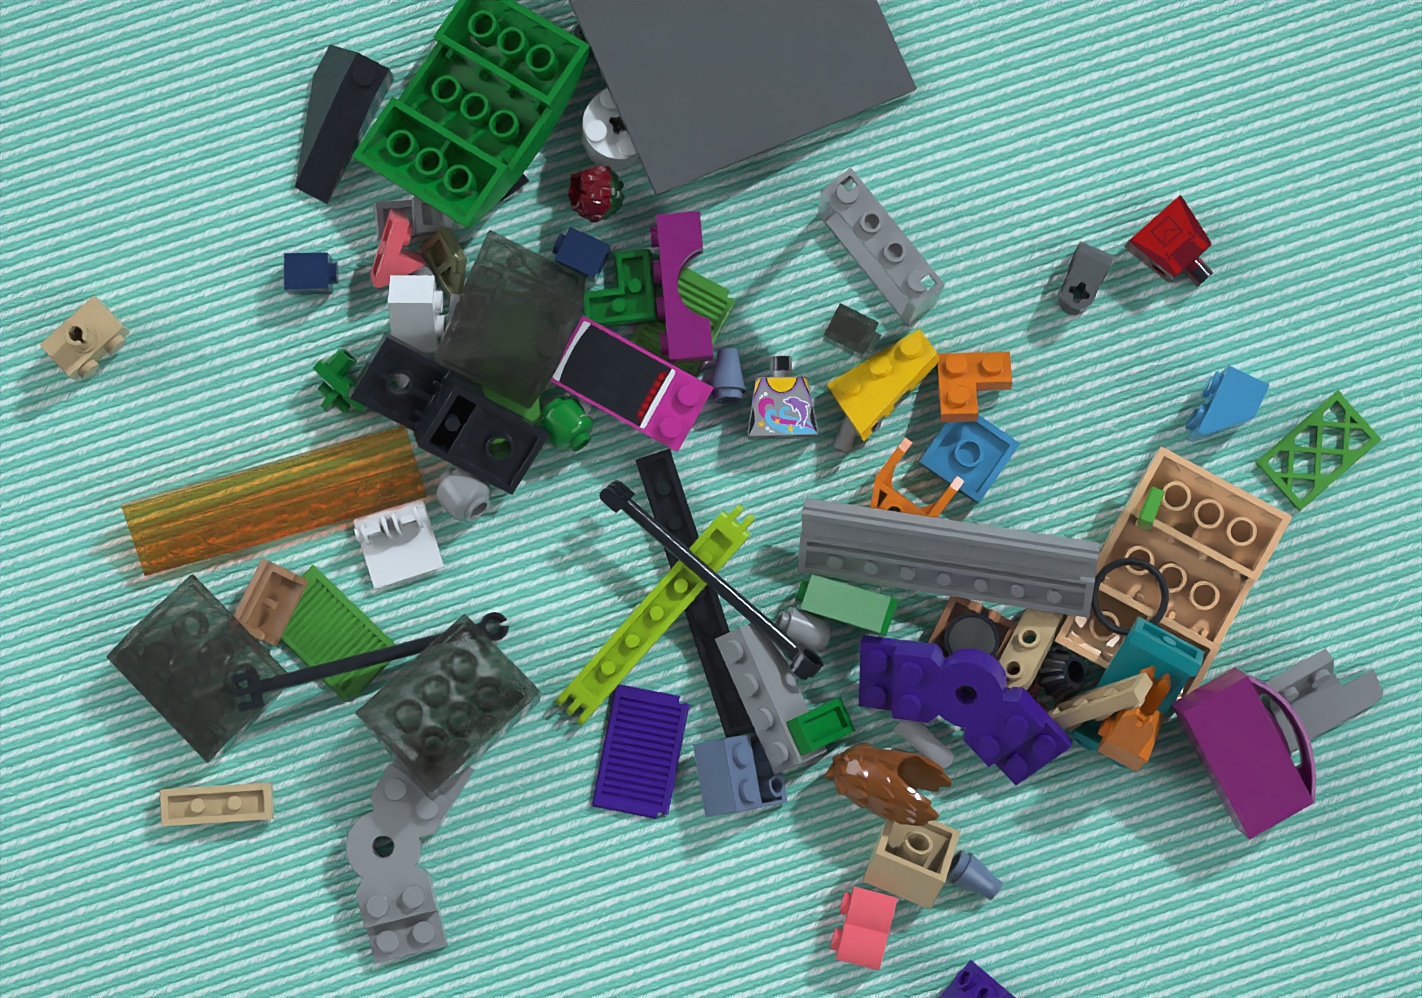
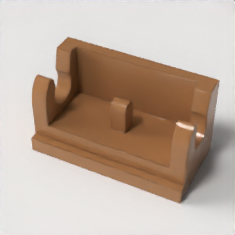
[229,558,309,646]

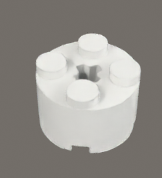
[580,88,640,170]

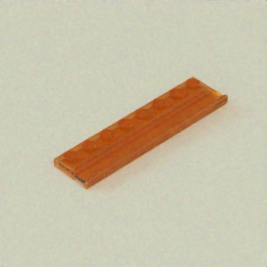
[121,425,427,576]

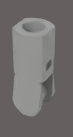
[893,720,954,769]

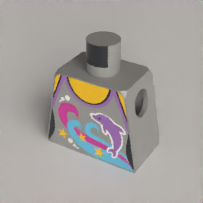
[748,356,818,440]

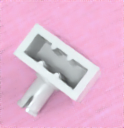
[388,266,446,352]

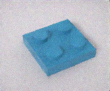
[918,414,1020,504]

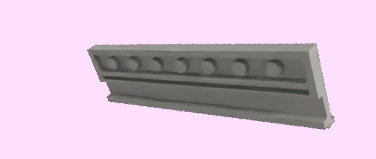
[798,498,1100,618]

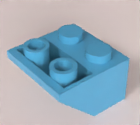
[1185,365,1270,443]

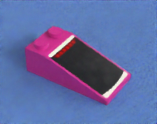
[547,315,713,452]

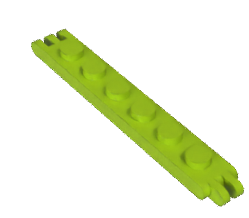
[554,504,756,726]

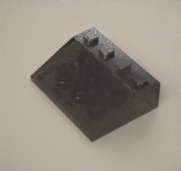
[106,574,288,763]
[355,613,541,801]

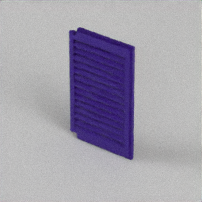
[592,684,690,819]

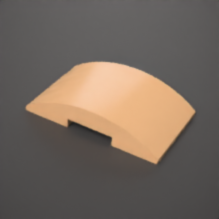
[1054,446,1293,701]

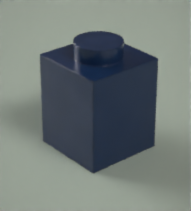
[552,227,611,283]
[284,252,339,295]

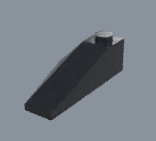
[295,44,395,205]

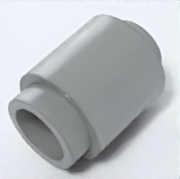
[775,606,832,652]

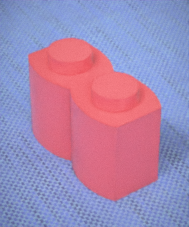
[830,886,897,970]

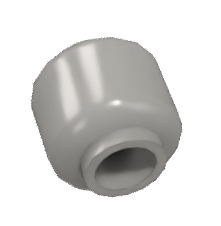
[436,468,491,521]

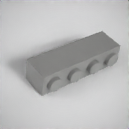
[715,623,827,774]

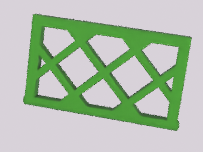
[1255,390,1381,511]

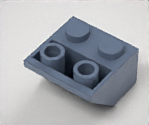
[693,733,788,817]

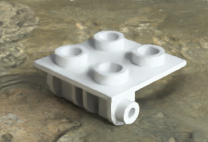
[353,497,444,589]

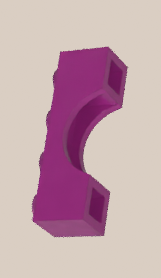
[650,211,713,364]

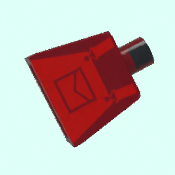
[1124,195,1214,287]

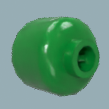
[539,397,594,452]

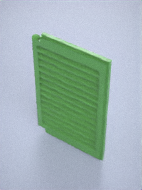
[629,267,736,378]
[280,565,396,701]

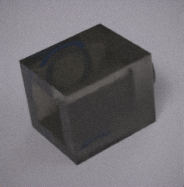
[823,303,882,359]

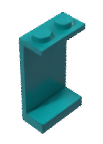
[1071,616,1204,768]

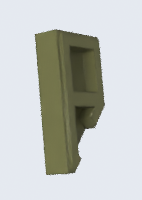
[419,227,467,301]

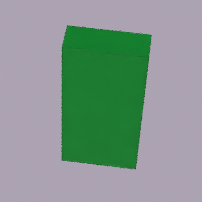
[786,697,856,756]

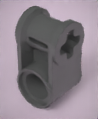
[1058,241,1114,316]

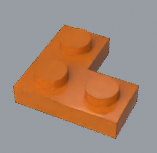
[936,351,1012,422]

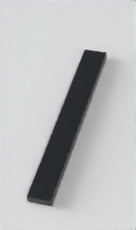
[635,448,754,738]

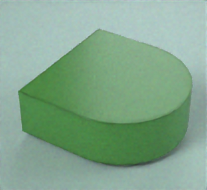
[1137,487,1165,531]

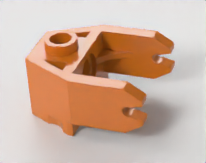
[870,437,964,518]
[1097,666,1171,772]

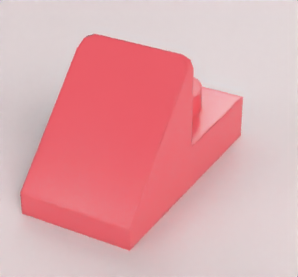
[369,208,426,288]

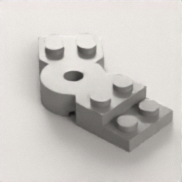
[346,732,474,964]

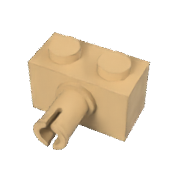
[40,295,130,381]

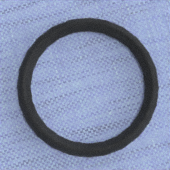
[1091,558,1169,636]

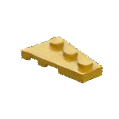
[826,328,940,441]

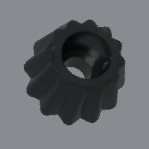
[1037,650,1089,700]

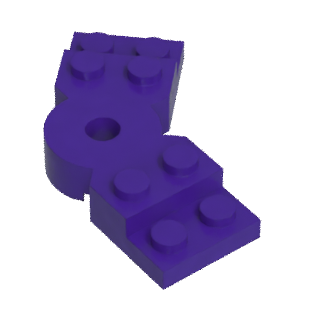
[858,635,1073,786]

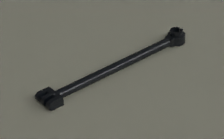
[599,480,824,680]
[230,612,509,712]

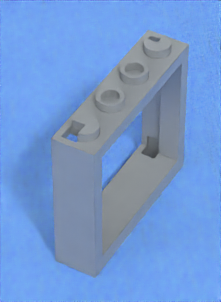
[817,167,945,327]

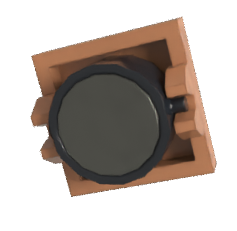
[927,596,1018,661]

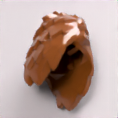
[825,743,952,826]

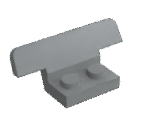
[1262,648,1383,752]

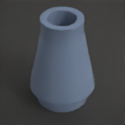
[711,348,746,405]
[947,850,1002,900]

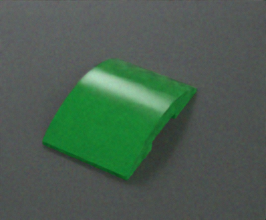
[352,0,591,229]

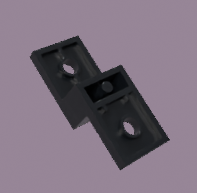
[348,332,550,495]

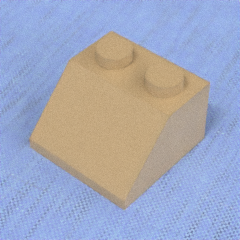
[862,819,961,910]

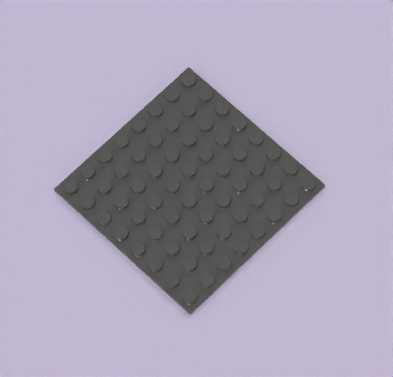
[568,0,917,196]

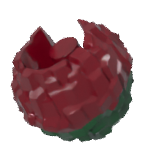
[568,165,625,223]

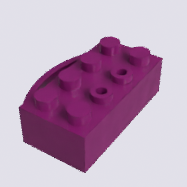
[1171,667,1316,840]

